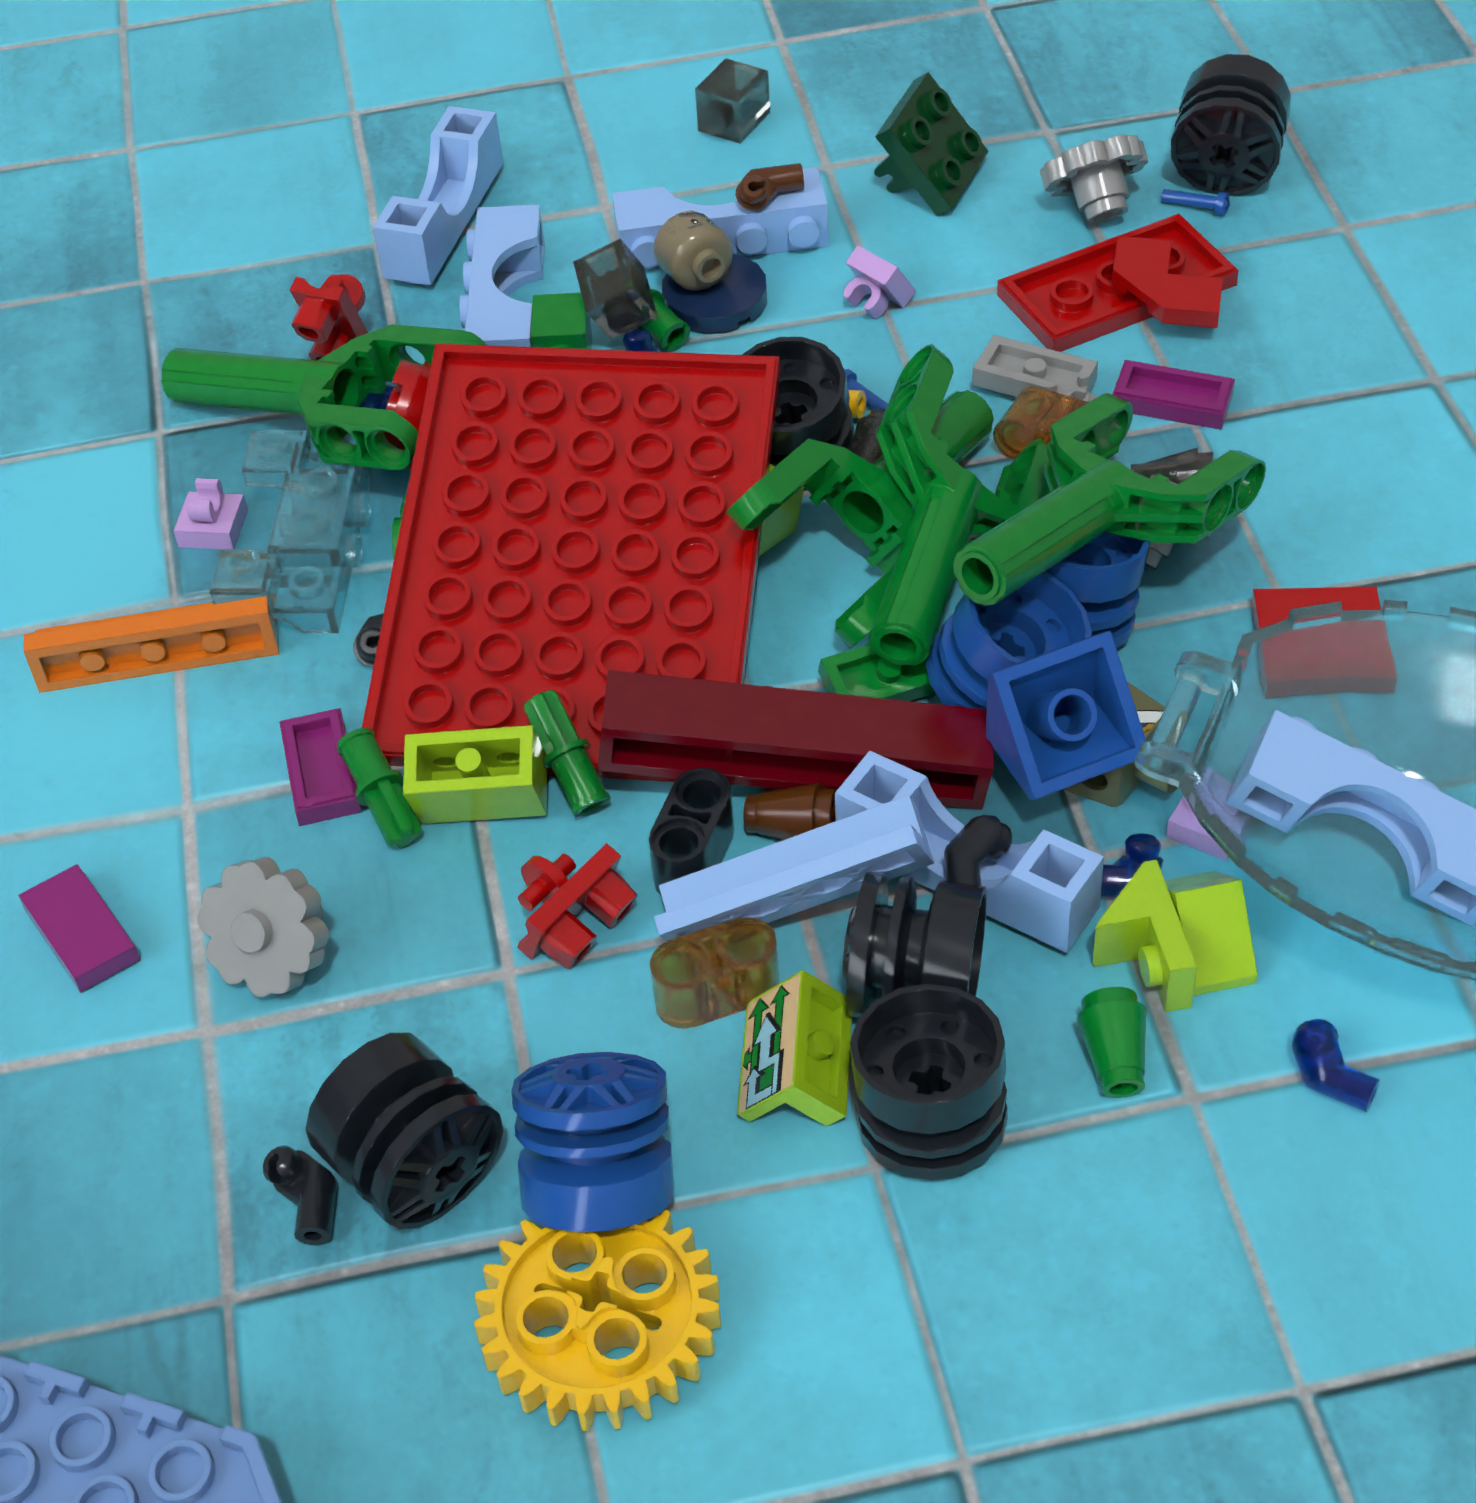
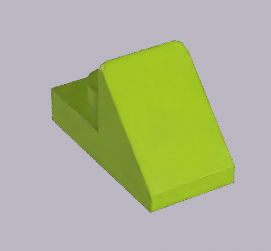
[1092,859,1197,1012]

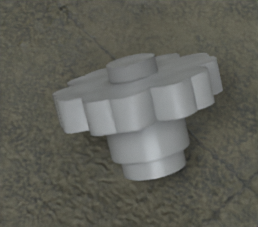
[1040,135,1148,224]
[197,857,329,997]

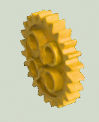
[474,1210,721,1431]

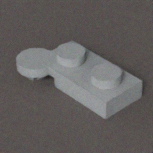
[972,335,1098,420]

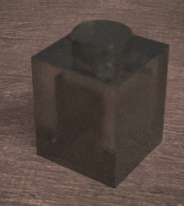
[695,58,770,144]
[573,238,658,339]

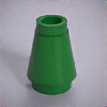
[1077,987,1147,1098]

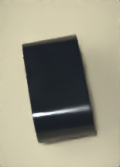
[648,768,734,895]

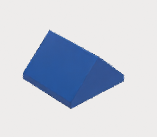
[986,630,1151,800]

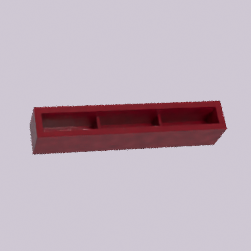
[598,670,994,810]

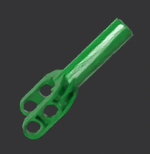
[161,324,486,470]
[869,344,1050,666]
[726,390,994,649]
[953,393,1266,606]

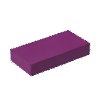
[1112,360,1235,430]
[279,708,362,826]
[18,864,140,993]

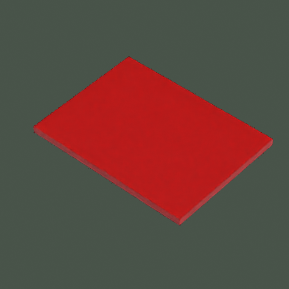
[362,343,781,786]

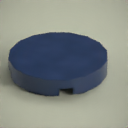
[662,254,767,333]

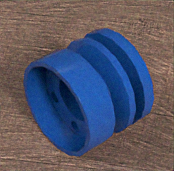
[1045,532,1150,649]
[925,572,1092,709]
[511,1052,674,1232]

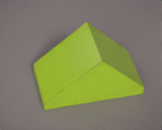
[1165,871,1258,996]

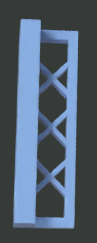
[654,795,935,953]

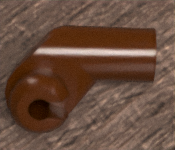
[736,163,804,211]

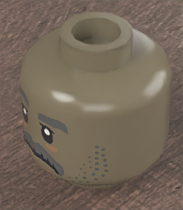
[654,210,733,291]

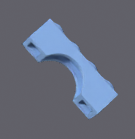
[373,106,503,285]
[612,167,829,272]
[457,205,545,347]
[1226,710,1476,926]
[835,751,1104,953]

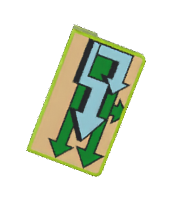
[737,970,852,1127]

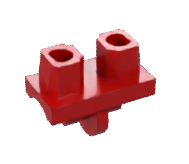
[290,274,368,360]
[517,843,638,969]

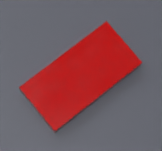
[997,214,1239,352]

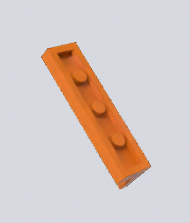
[23,592,279,693]

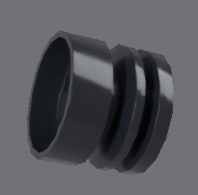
[1171,54,1291,196]
[742,337,855,491]
[843,872,987,1017]
[850,983,1008,1181]
[305,1033,504,1230]

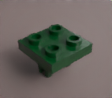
[874,72,989,216]

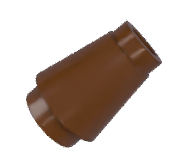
[744,782,838,839]

